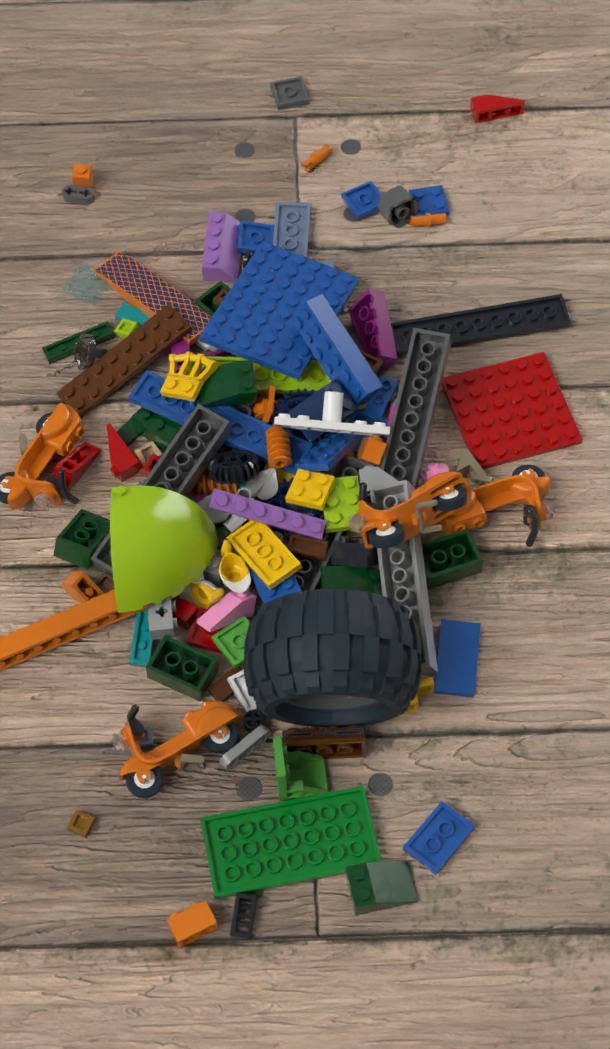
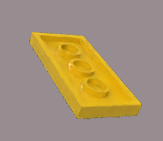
[226,520,302,590]

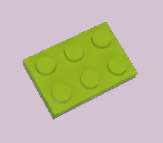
[323,475,362,533]

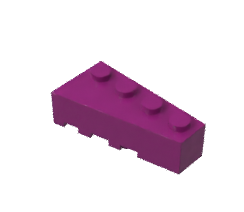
[348,288,397,370]

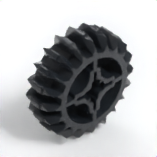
[208,449,260,485]

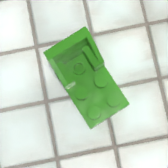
[273,736,328,801]

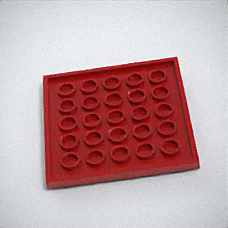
[442,352,583,469]

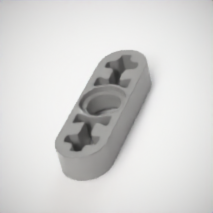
[219,724,271,770]

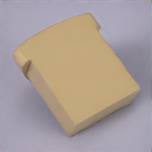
[133,441,162,467]

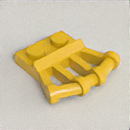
[160,352,218,402]

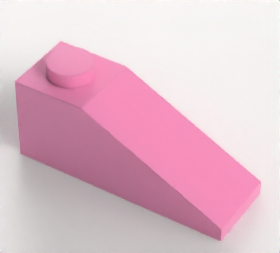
[197,590,257,632]

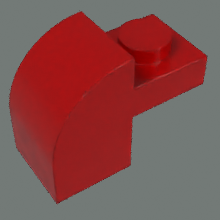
[161,598,198,630]

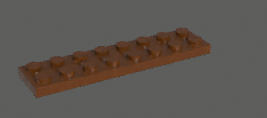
[56,304,193,418]

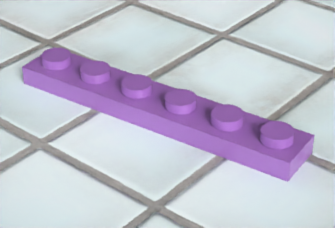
[208,488,326,540]

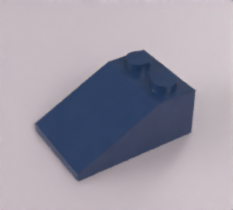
[288,379,359,443]

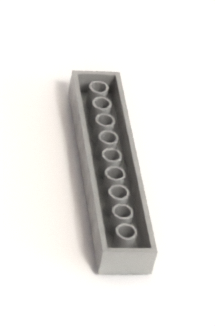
[370,480,438,675]

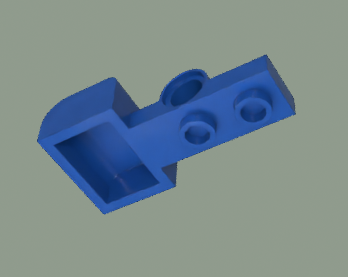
[348,376,398,442]

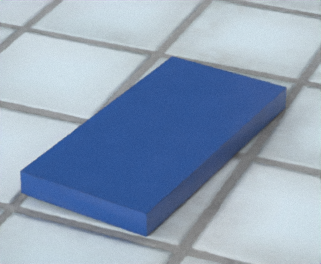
[434,619,481,698]

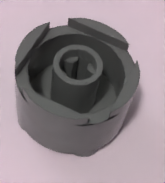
[378,185,418,228]

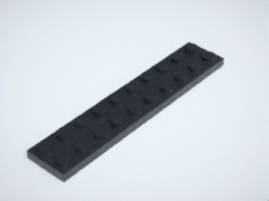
[391,294,571,356]

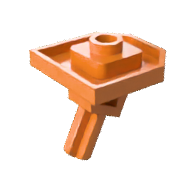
[253,385,295,423]

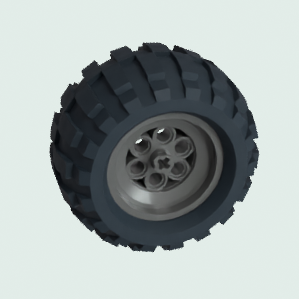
[244,589,422,727]

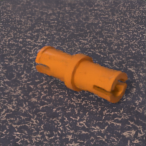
[301,143,333,172]
[410,213,447,227]

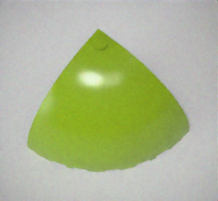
[110,485,218,613]

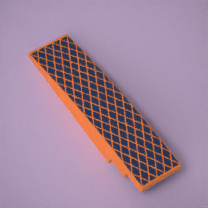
[93,251,212,345]

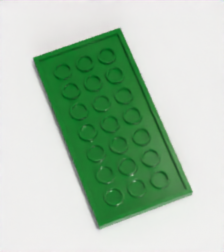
[200,786,381,900]

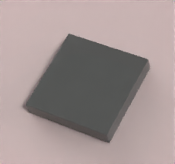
[270,76,310,110]

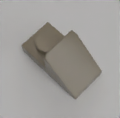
[457,447,487,486]

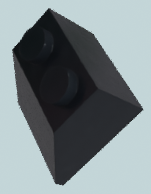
[332,536,379,568]

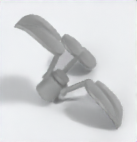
[196,468,278,532]

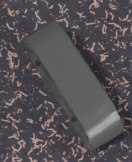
[62,185,95,204]

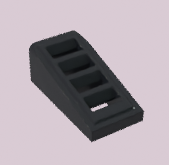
[230,893,258,939]

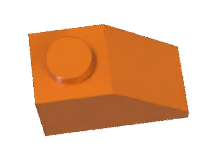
[60,571,104,603]

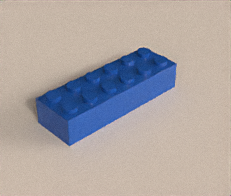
[291,294,383,407]

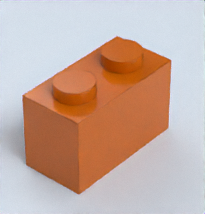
[355,435,387,466]
[167,900,218,948]

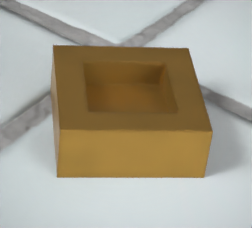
[67,810,96,838]

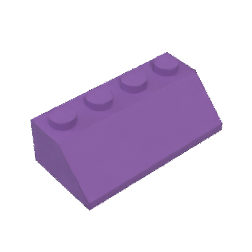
[202,212,242,282]

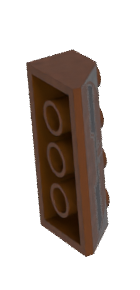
[282,725,366,759]

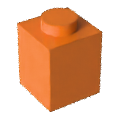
[72,164,94,188]

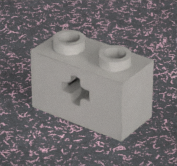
[147,596,178,640]

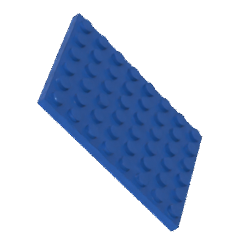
[199,241,359,380]

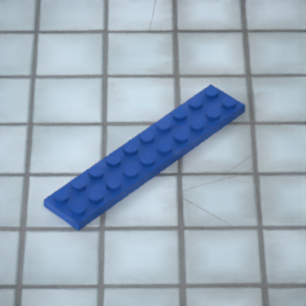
[129,370,313,475]

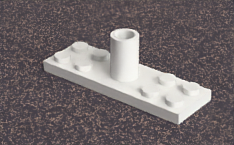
[273,391,390,437]

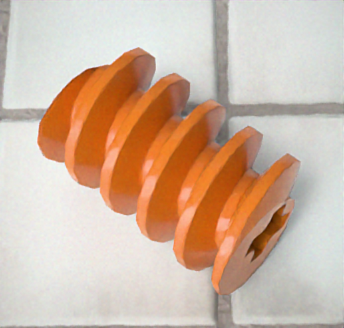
[265,426,292,469]
[198,473,237,495]

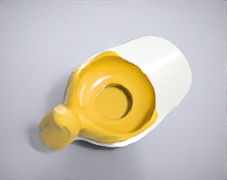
[218,539,251,593]
[179,580,225,610]

